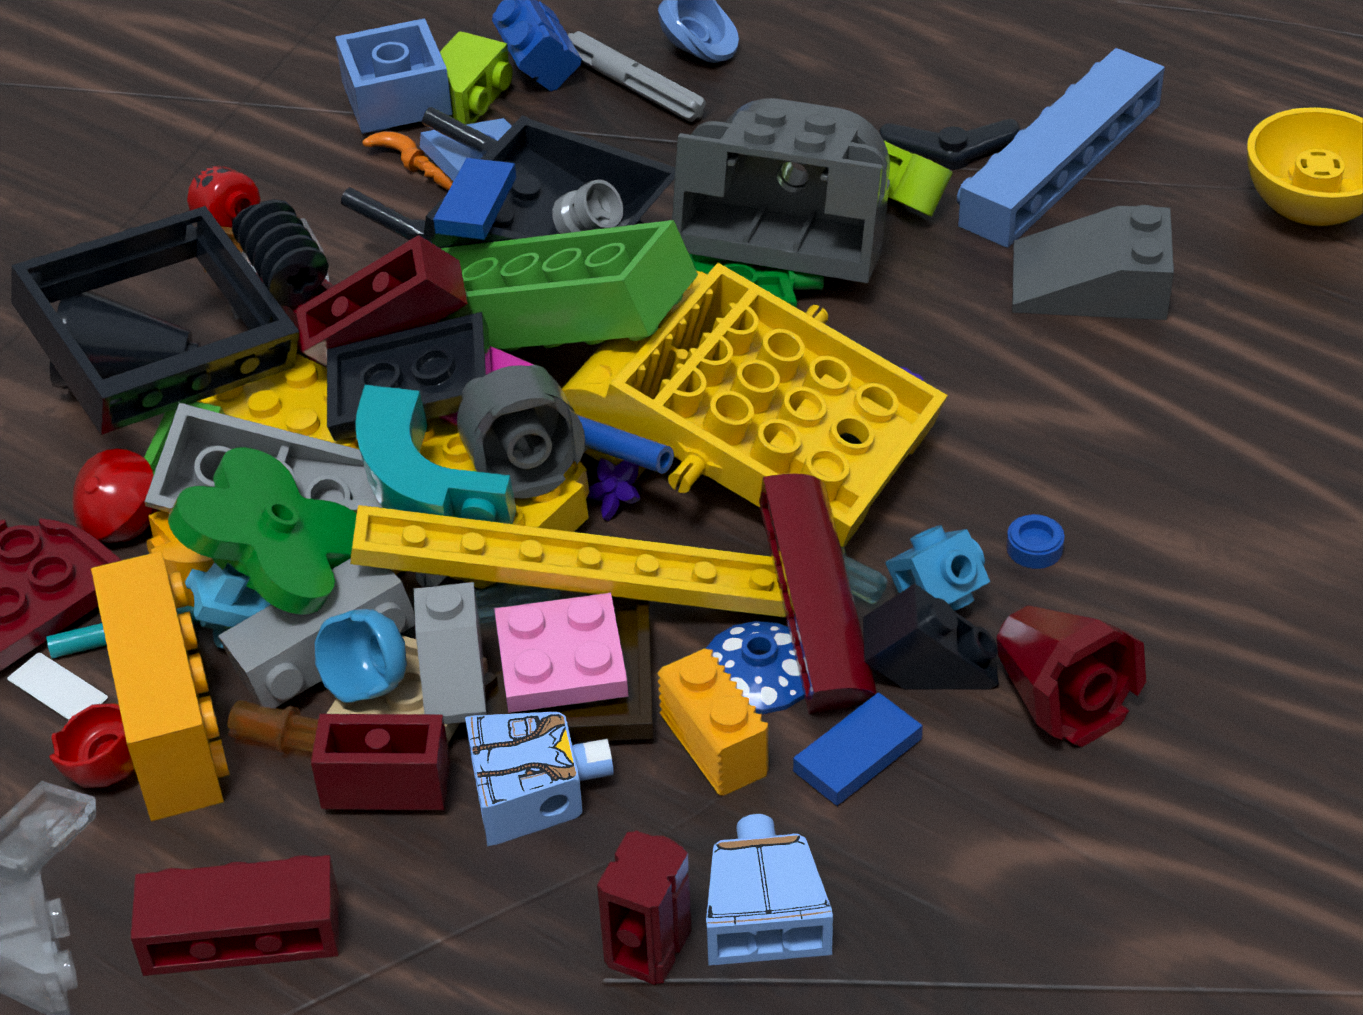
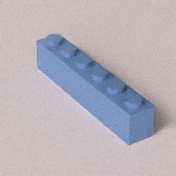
[957,48,1165,248]

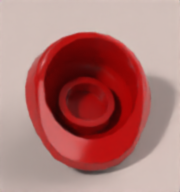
[73,448,157,544]

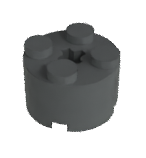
[457,365,585,498]

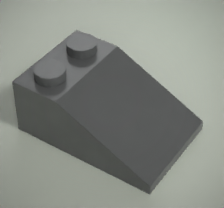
[1012,205,1174,320]

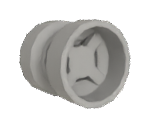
[552,179,623,234]

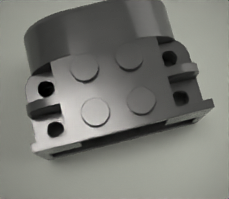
[672,98,890,283]

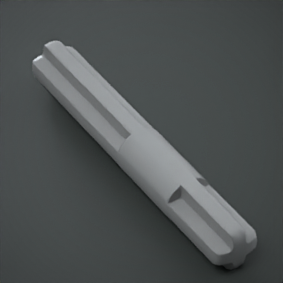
[568,31,706,122]

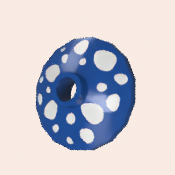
[706,621,805,714]

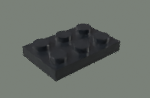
[327,312,491,441]

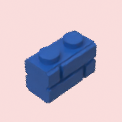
[492,0,582,91]

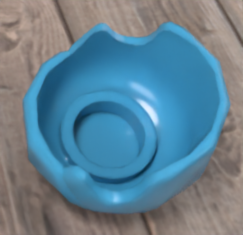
[315,609,407,703]

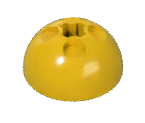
[1247,107,1363,226]

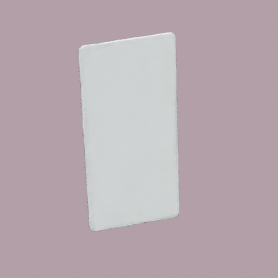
[8,653,108,720]

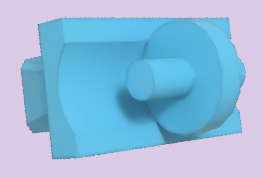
[185,562,272,648]

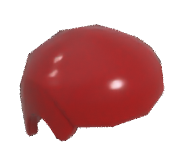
[49,703,135,788]

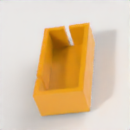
[91,551,230,822]

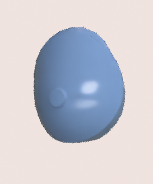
[658,0,739,63]

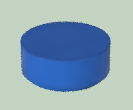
[1006,514,1064,569]

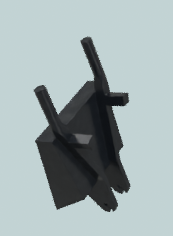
[341,107,676,248]

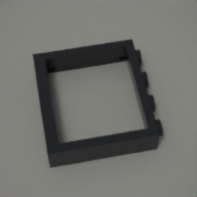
[11,206,299,435]

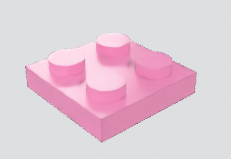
[494,593,628,713]

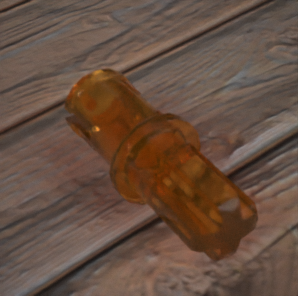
[228,700,318,754]

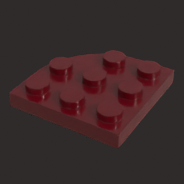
[0,518,122,671]

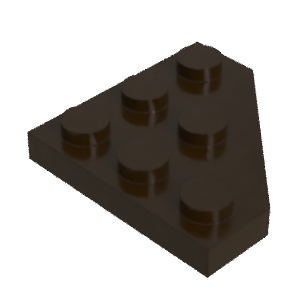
[484,593,653,742]

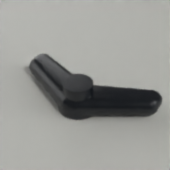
[879,119,1020,170]

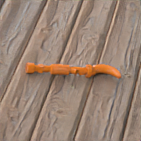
[362,131,453,191]

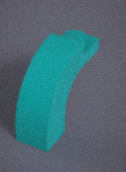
[355,385,516,524]

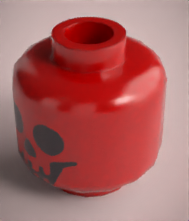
[187,166,261,234]

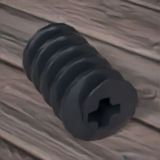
[232,199,329,308]

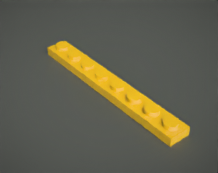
[350,505,786,617]

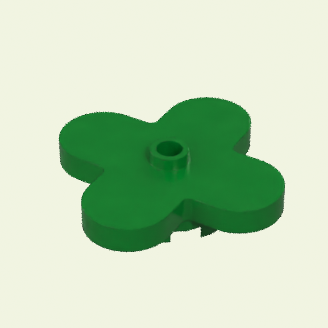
[168,447,357,615]

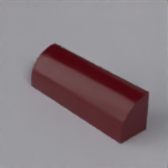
[759,473,877,714]

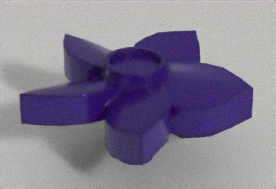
[587,458,640,521]

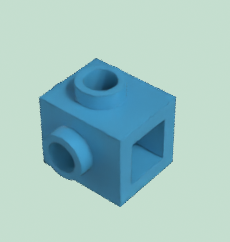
[885,525,991,611]

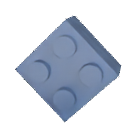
[335,18,452,134]

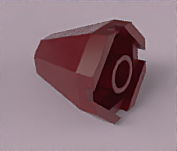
[996,605,1146,747]

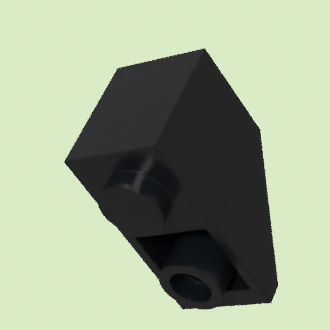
[863,583,999,690]

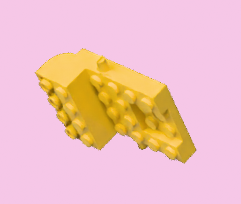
[562,263,948,550]

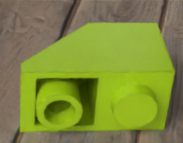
[440,31,513,124]

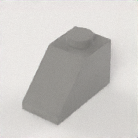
[414,582,487,724]

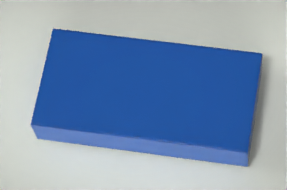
[433,158,516,240]
[793,692,923,806]

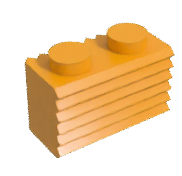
[657,648,769,796]

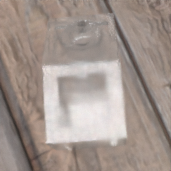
[0,876,78,1015]

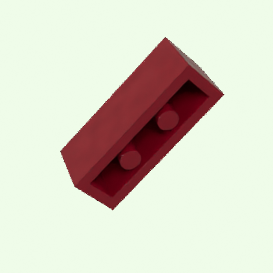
[296,235,468,366]
[131,855,339,976]

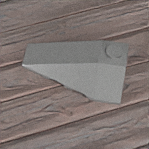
[145,403,383,513]

